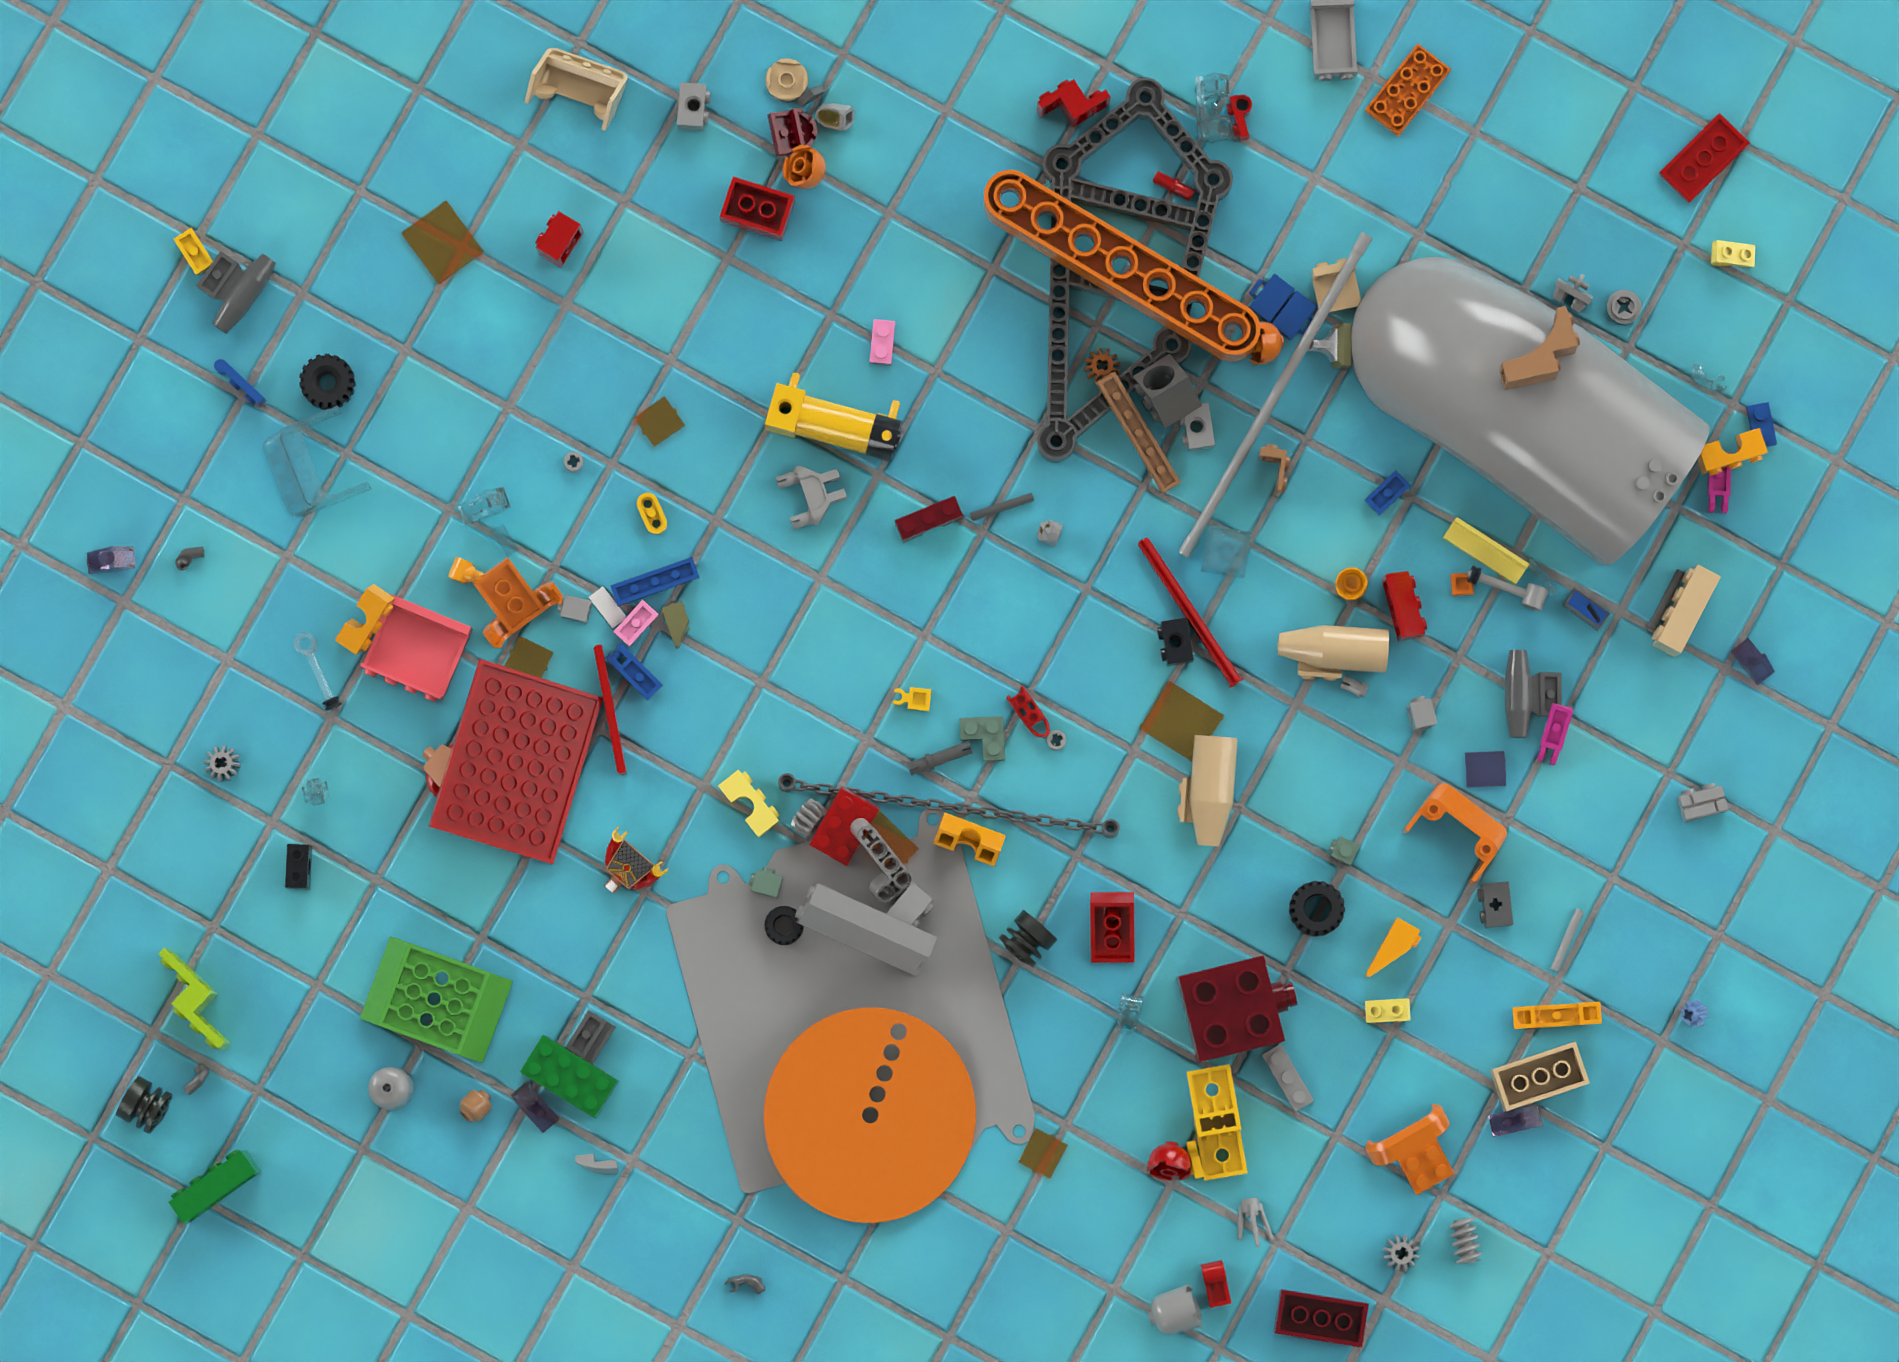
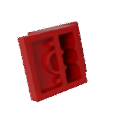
[1037,79,1111,128]

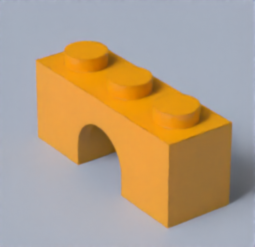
[1697,428,1768,476]
[335,584,395,655]
[933,813,1006,867]

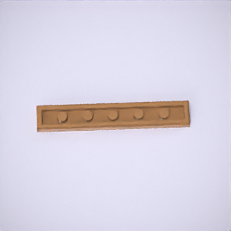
[1095,371,1181,494]

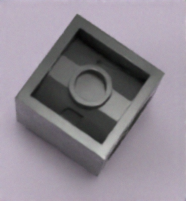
[1133,354,1202,428]

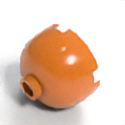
[783,145,826,189]
[1248,322,1284,365]

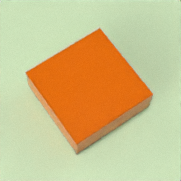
[1450,573,1474,596]

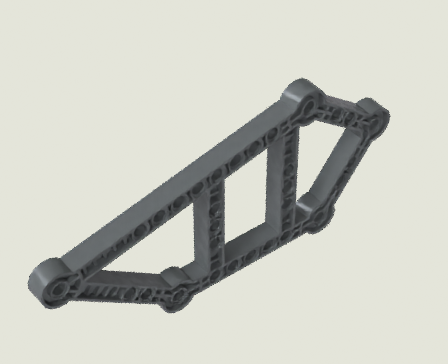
[1037,77,1233,463]

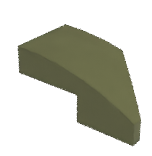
[661,601,690,649]

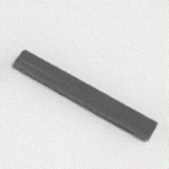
[970,493,1034,521]
[1647,569,1684,630]

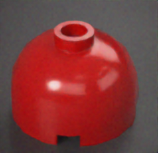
[1147,1141,1191,1180]

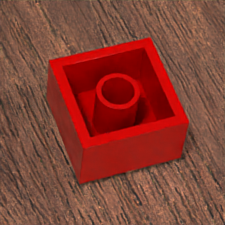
[535,211,584,268]

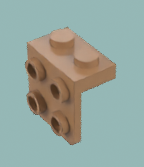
[1257,444,1290,498]

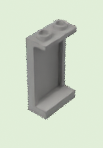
[1310,0,1358,81]

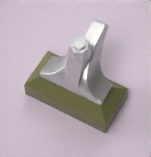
[1308,323,1351,369]

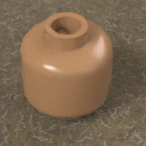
[459,1090,492,1123]

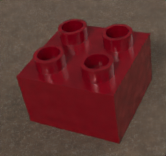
[1176,955,1297,1063]

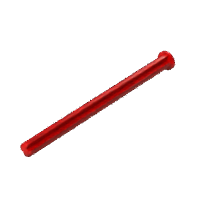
[1138,537,1244,688]

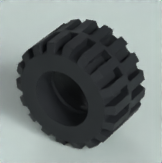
[1289,881,1345,937]

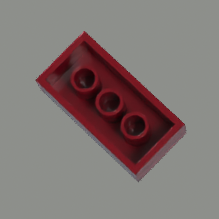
[1273,1289,1369,1347]

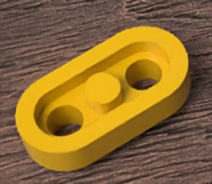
[637,493,667,535]

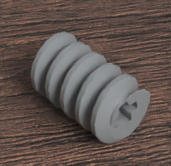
[1448,1217,1482,1264]

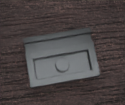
[566,1010,616,1064]

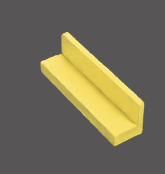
[1443,517,1530,585]

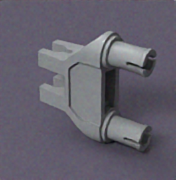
[776,466,847,530]

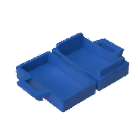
[1249,274,1317,340]

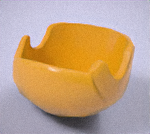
[1335,567,1368,600]

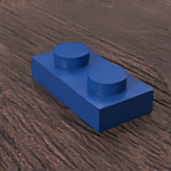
[1746,402,1777,447]
[1364,470,1411,516]

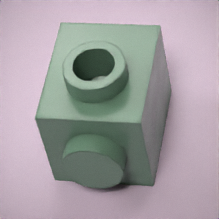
[1328,836,1360,866]
[749,867,783,898]

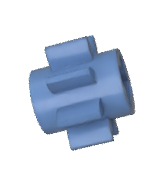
[1681,1000,1709,1027]

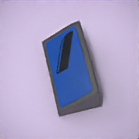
[1562,588,1610,631]

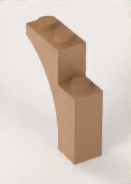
[1499,306,1580,390]

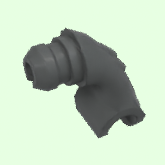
[724,1274,765,1294]

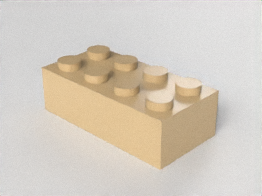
[1651,564,1721,657]
[1490,1042,1590,1111]

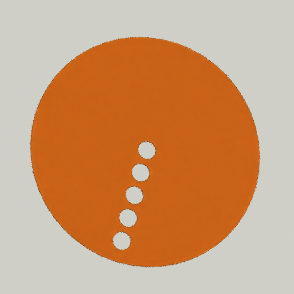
[764,1007,976,1223]

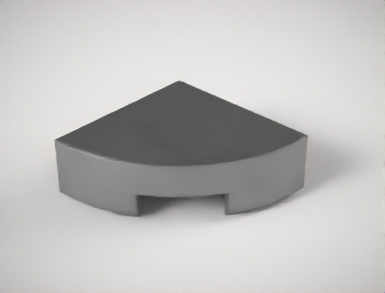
[797,85,826,107]

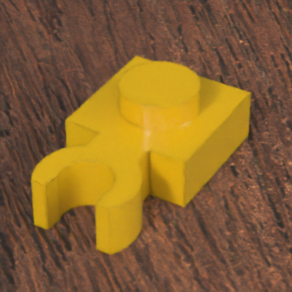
[893,687,932,712]
[1186,1140,1204,1179]

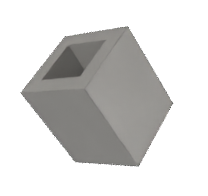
[558,595,592,624]

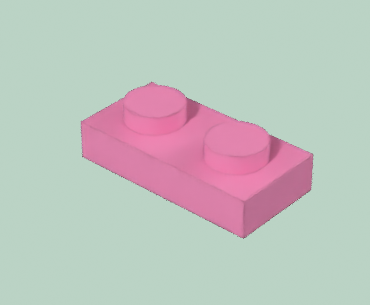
[870,319,895,365]
[613,600,659,647]

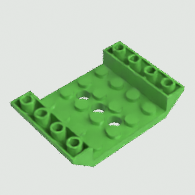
[360,936,513,1063]

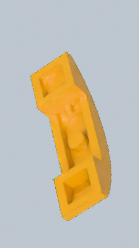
[1512,1002,1602,1029]

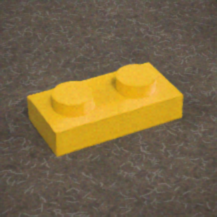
[173,228,213,276]

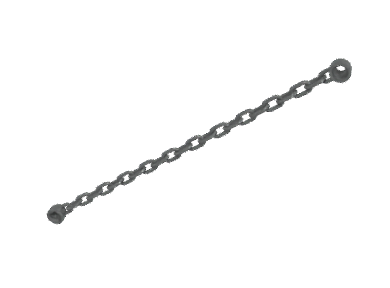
[778,773,1120,838]

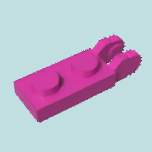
[1707,453,1731,513]
[1537,703,1573,765]

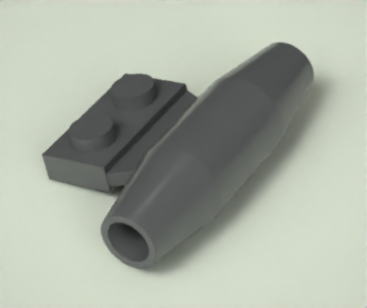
[196,251,276,334]
[1505,650,1562,738]

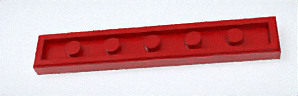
[593,644,627,775]

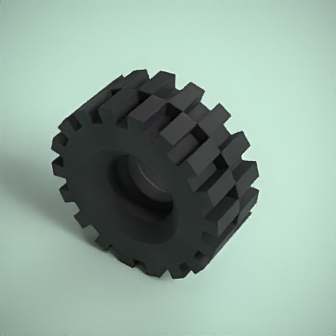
[299,354,356,410]

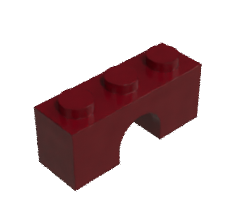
[895,496,963,543]

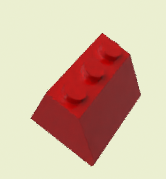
[1382,571,1427,642]

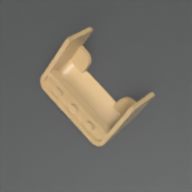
[524,48,628,131]

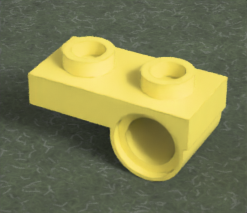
[1711,240,1755,268]
[1365,998,1411,1023]

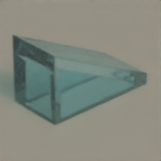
[491,524,519,557]

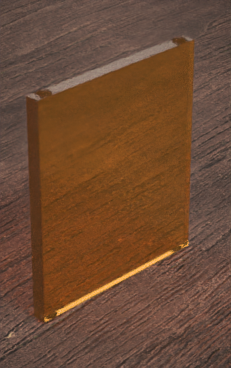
[401,201,484,285]
[1139,681,1224,762]

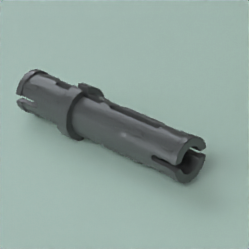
[907,740,973,776]

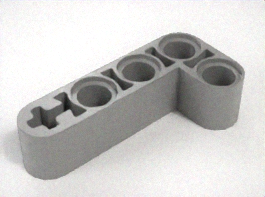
[851,818,912,903]

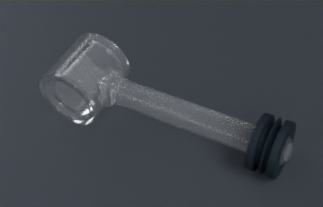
[294,632,342,711]

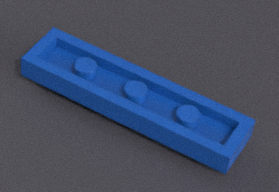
[610,557,700,607]

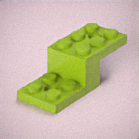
[158,948,231,1050]

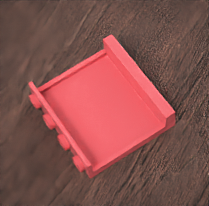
[360,594,473,702]

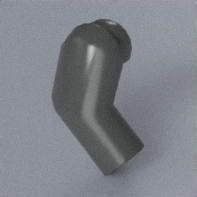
[175,546,205,571]
[183,1063,209,1095]

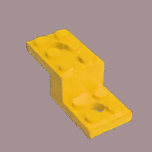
[1186,1064,1248,1181]

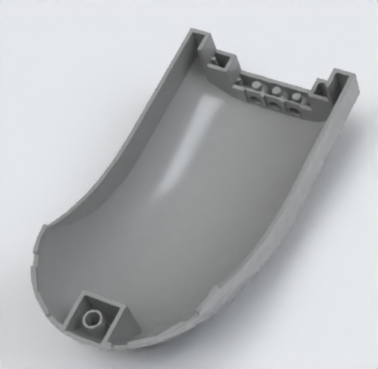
[1351,257,1710,565]

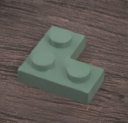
[960,716,1005,761]

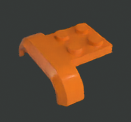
[472,557,563,648]
[1365,1104,1455,1195]

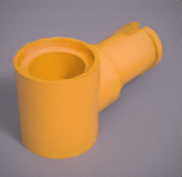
[447,557,484,584]

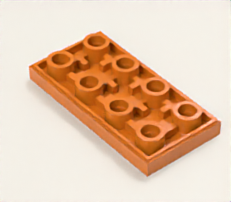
[1365,43,1452,137]

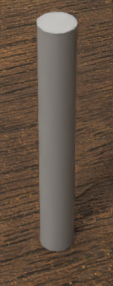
[1550,909,1584,972]

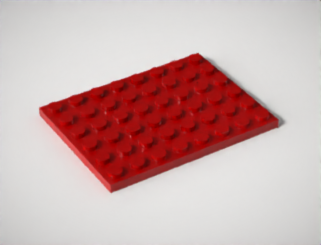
[428,659,603,864]

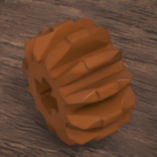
[1084,348,1120,384]

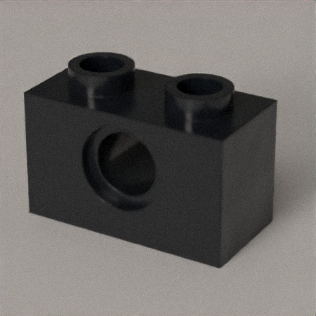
[1157,618,1194,666]
[285,844,312,890]

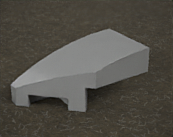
[575,1154,619,1174]

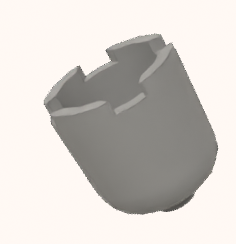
[368,1067,414,1110]
[1148,1284,1203,1335]

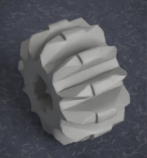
[203,745,241,782]
[791,799,826,837]
[1382,1235,1420,1272]

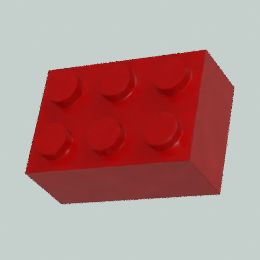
[720,176,795,241]
[809,786,880,866]

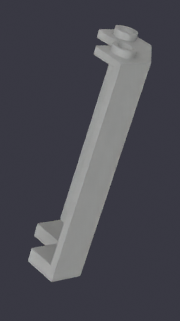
[795,883,938,976]

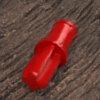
[1153,171,1195,202]

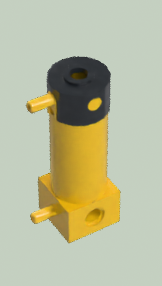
[765,373,902,462]

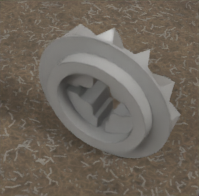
[1607,290,1642,324]

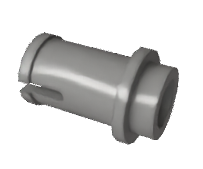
[1340,675,1369,698]

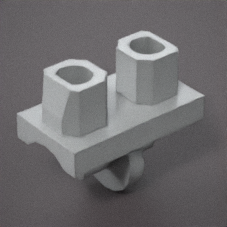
[1553,274,1593,312]

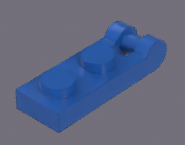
[214,359,267,406]
[605,643,663,701]

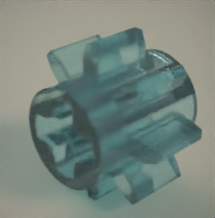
[302,778,330,806]

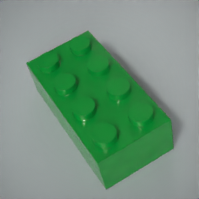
[520,1035,619,1118]
[168,1150,262,1224]

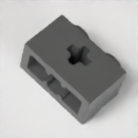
[1477,881,1513,928]

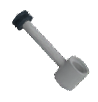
[1467,566,1549,611]

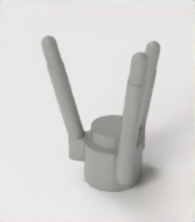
[1238,1197,1274,1247]

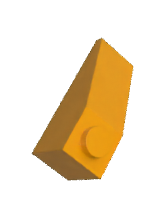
[1364,918,1421,978]

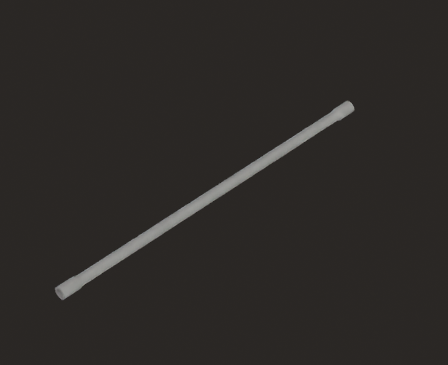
[1178,232,1373,558]

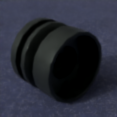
[999,910,1057,968]
[116,1076,172,1134]

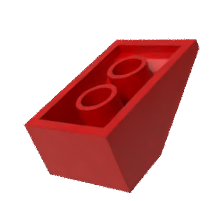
[1090,892,1135,963]

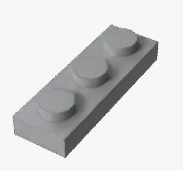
[1262,1044,1314,1112]

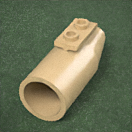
[1277,625,1389,681]
[1177,735,1238,846]

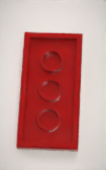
[1658,113,1750,204]

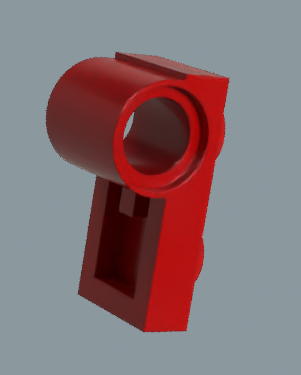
[1226,94,1252,142]
[1200,1260,1232,1308]

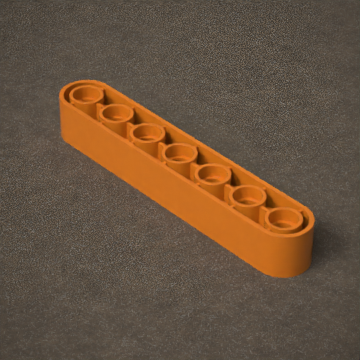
[984,170,1260,362]

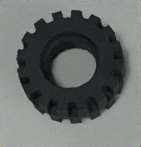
[764,906,804,945]

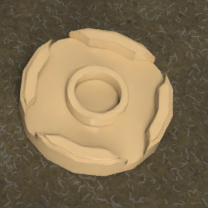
[765,58,808,102]

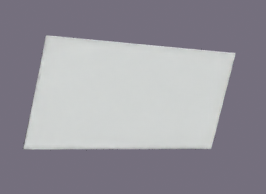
[588,586,627,629]

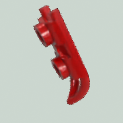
[1006,686,1050,738]

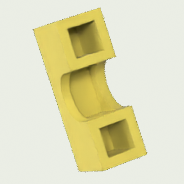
[718,769,780,838]

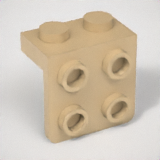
[1311,258,1361,313]

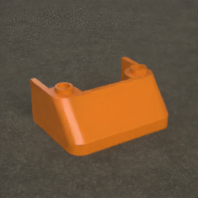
[1402,783,1507,884]

